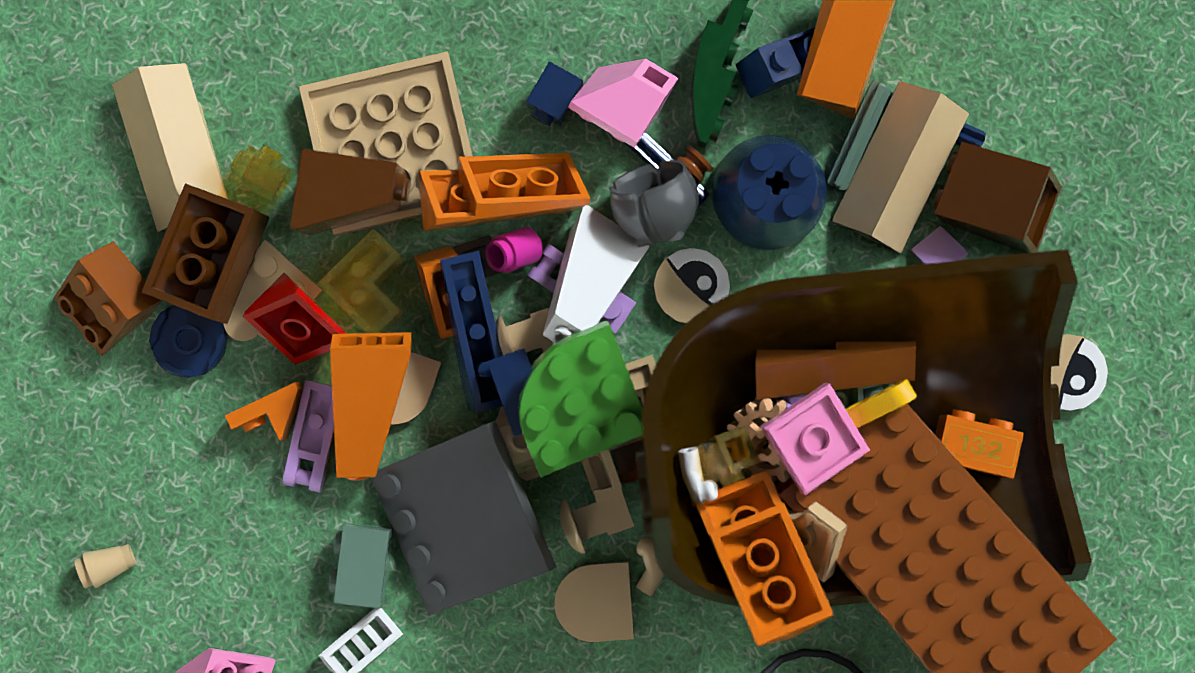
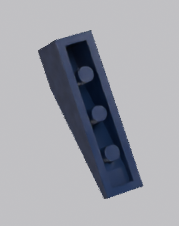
[440,251,503,412]

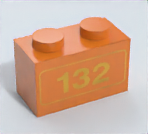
[935,409,1024,479]

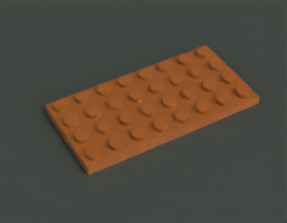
[779,403,1117,673]

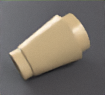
[74,544,137,589]

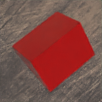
[242,272,347,365]

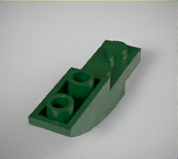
[691,0,753,148]

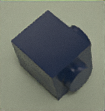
[526,61,583,126]

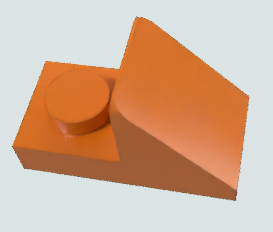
[225,382,304,441]

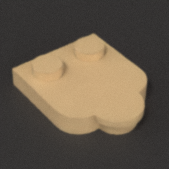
[224,240,324,341]

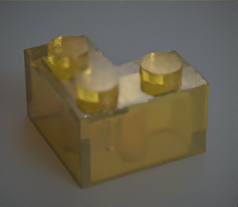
[318,229,406,333]

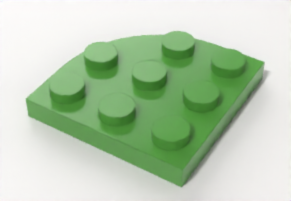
[518,320,643,477]

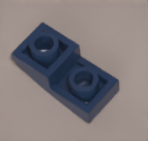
[487,348,532,437]

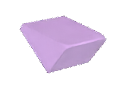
[910,226,968,264]

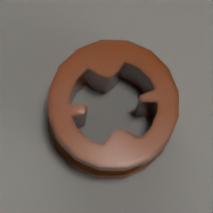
[676,146,713,183]

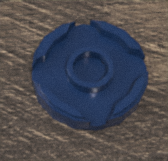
[149,305,228,378]

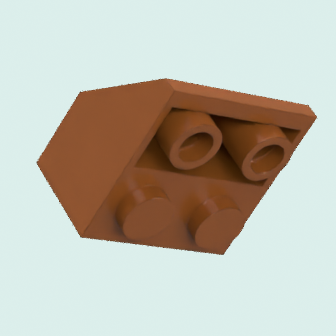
[53,241,162,356]

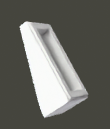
[318,608,403,673]

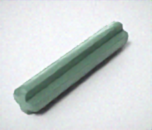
[827,81,891,191]

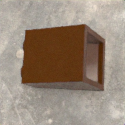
[934,142,1062,253]
[290,148,411,235]

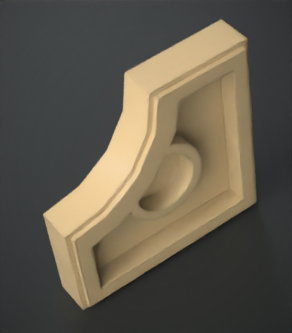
[787,502,847,582]

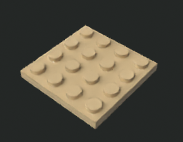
[299,51,473,236]

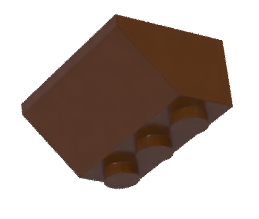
[142,183,270,324]

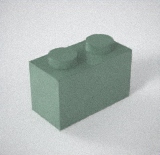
[329,523,393,609]

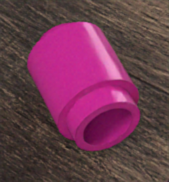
[485,227,542,273]

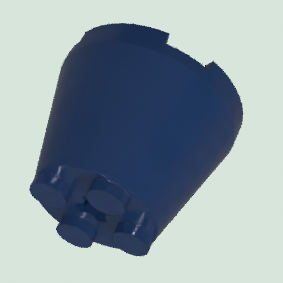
[712,135,827,250]

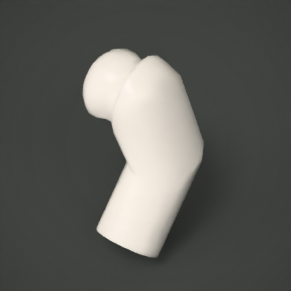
[678,447,718,504]

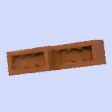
[756,342,916,400]

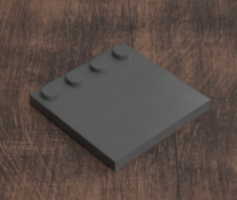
[371,421,556,615]

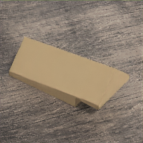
[112,63,228,233]
[832,81,969,253]

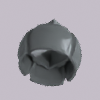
[609,160,699,247]

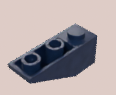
[735,27,815,99]

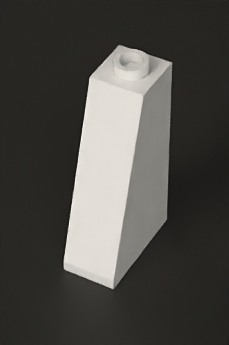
[543,205,650,344]

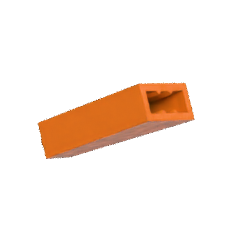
[330,332,412,481]

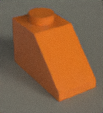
[414,245,458,339]

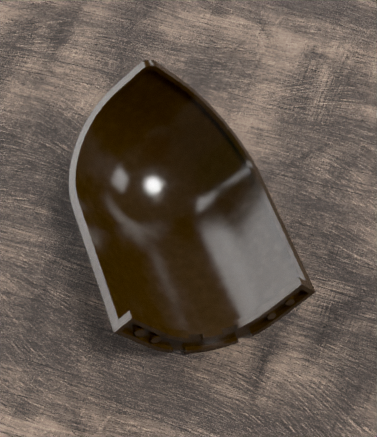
[636,249,1092,607]

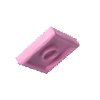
[760,383,870,495]

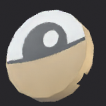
[654,248,730,323]
[1051,334,1108,411]

